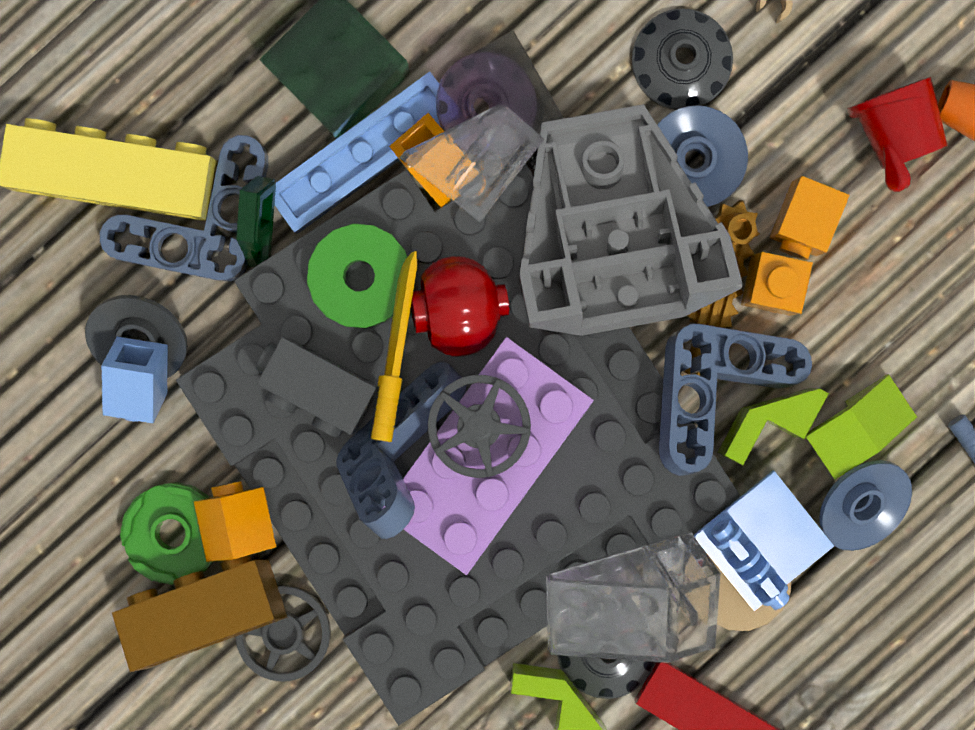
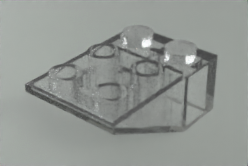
[546,532,721,663]

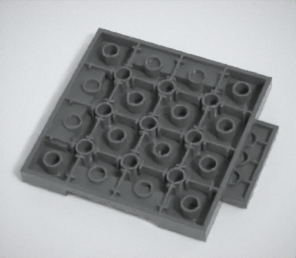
[176,157,741,726]

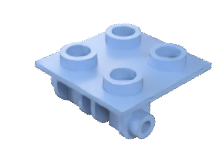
[693,470,834,611]

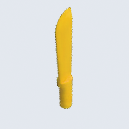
[371,251,417,442]

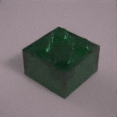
[259,0,410,139]

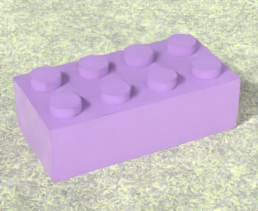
[383,337,594,575]

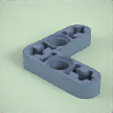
[100,135,269,281]
[659,324,812,476]
[336,362,467,539]

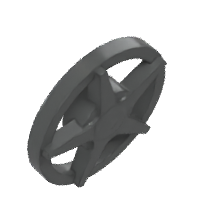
[428,375,531,478]
[235,585,331,682]

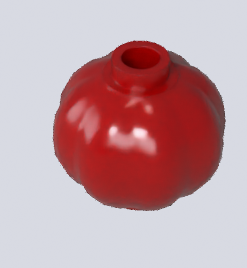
[411,256,509,357]

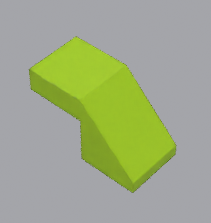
[806,374,917,480]
[717,388,829,465]
[510,663,607,730]

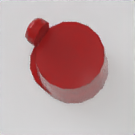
[847,77,948,192]

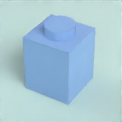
[101,336,168,423]

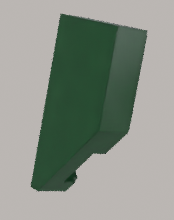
[236,176,276,267]

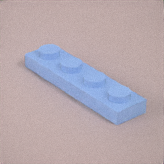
[275,72,460,234]

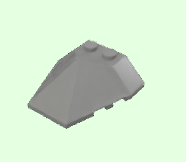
[520,104,743,336]

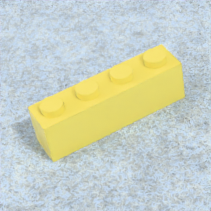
[0,118,218,221]

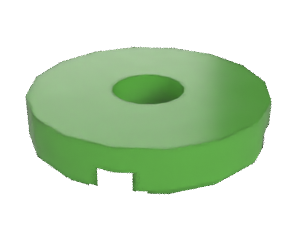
[307,224,408,328]
[120,482,214,585]

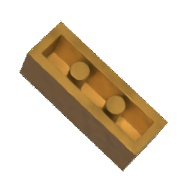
[112,555,288,672]

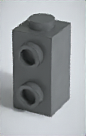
[256,337,379,438]

